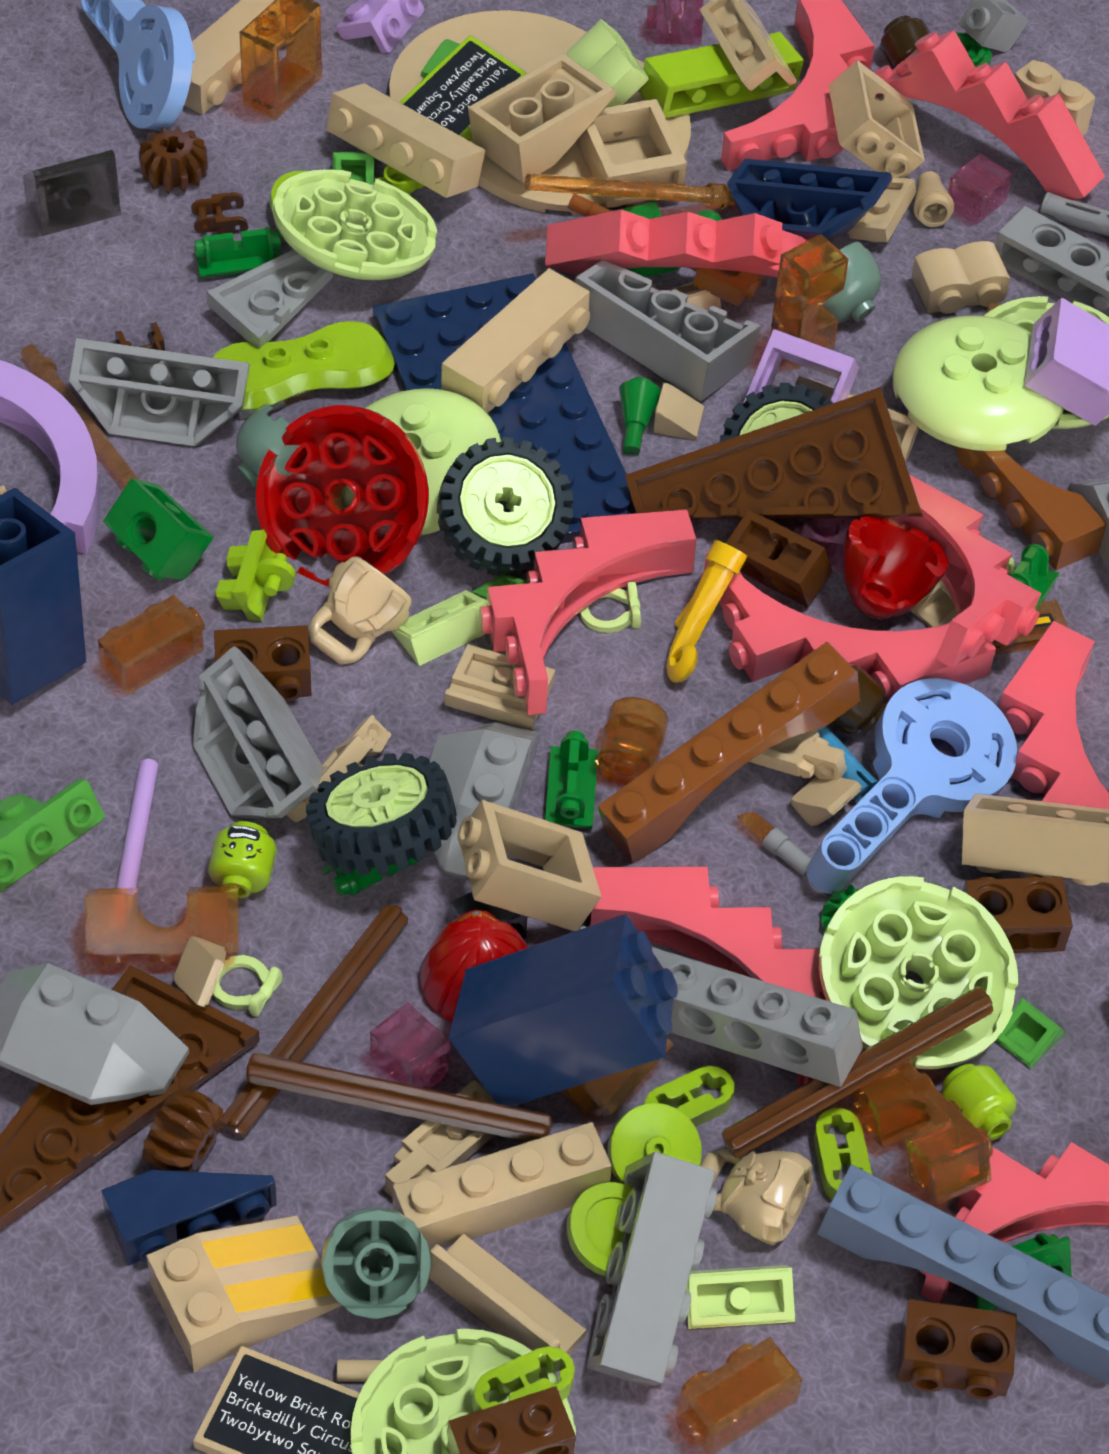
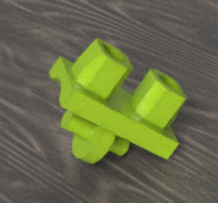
[215,530,296,622]

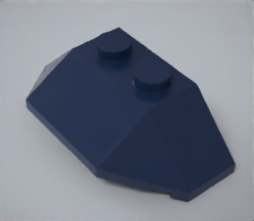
[727,159,892,240]

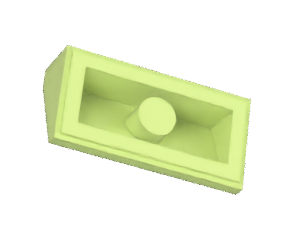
[392,590,487,666]
[686,1265,795,1329]

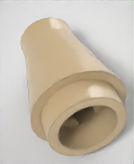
[914,171,954,227]

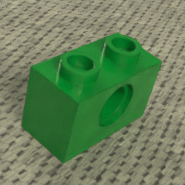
[102,478,214,580]

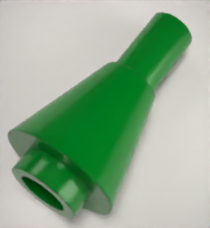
[619,377,661,455]

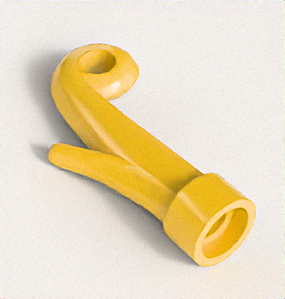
[666,540,747,683]

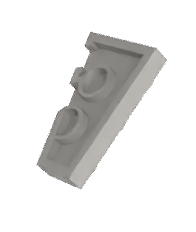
[207,249,333,349]

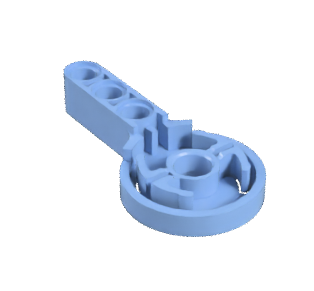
[81,0,195,131]
[806,678,1017,894]

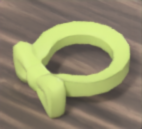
[579,582,641,633]
[212,955,283,1017]

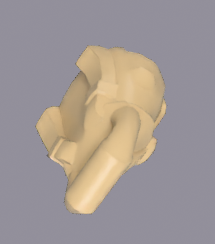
[309,556,412,665]
[700,1149,813,1246]

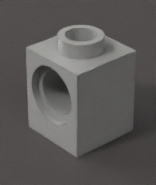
[958,0,1029,52]

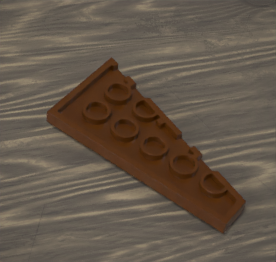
[625,387,923,519]
[0,965,260,1231]

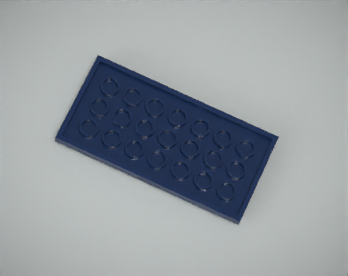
[373,273,636,544]

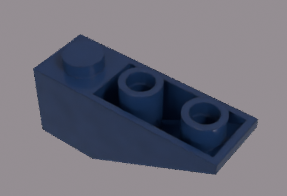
[101,1170,277,1266]

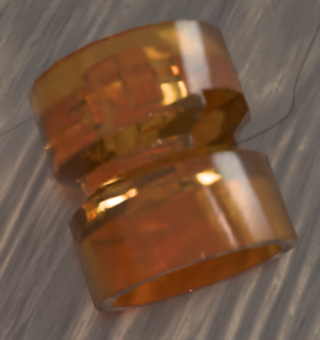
[595,697,669,785]

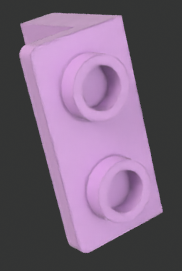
[336,0,424,53]

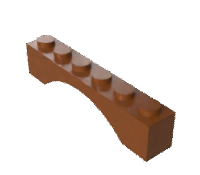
[950,445,1107,570]
[598,641,860,864]

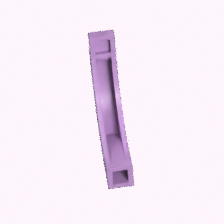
[0,360,101,554]

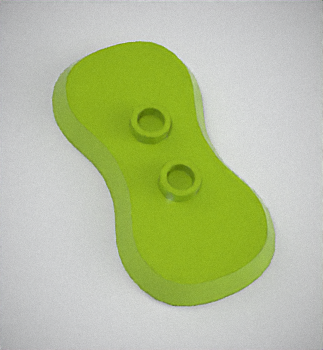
[213,321,395,410]

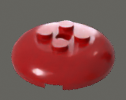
[256,405,429,587]

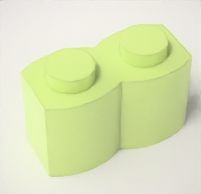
[567,19,649,107]

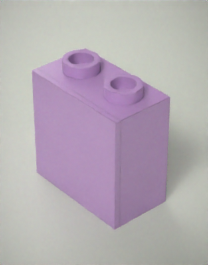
[1024,297,1109,426]

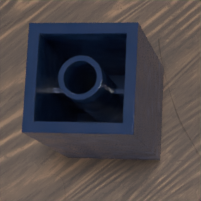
[0,488,87,705]
[448,914,678,1107]

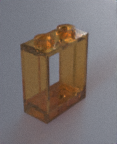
[239,0,322,121]

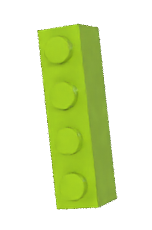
[638,32,804,118]

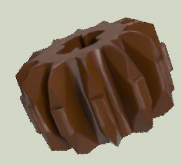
[139,126,208,194]
[143,1087,224,1172]

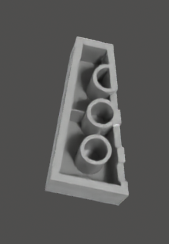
[575,260,761,402]
[587,1152,717,1387]

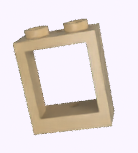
[828,60,925,178]
[577,99,687,208]
[458,800,602,931]

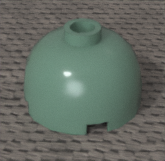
[797,242,881,323]
[236,403,302,488]
[321,1206,431,1319]

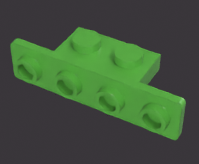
[0,778,105,893]

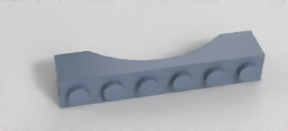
[817,1164,1109,1384]

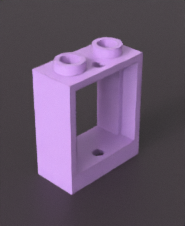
[743,329,859,403]

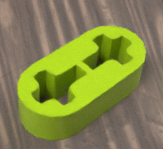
[644,1066,734,1127]
[814,1108,872,1200]
[474,1346,575,1412]

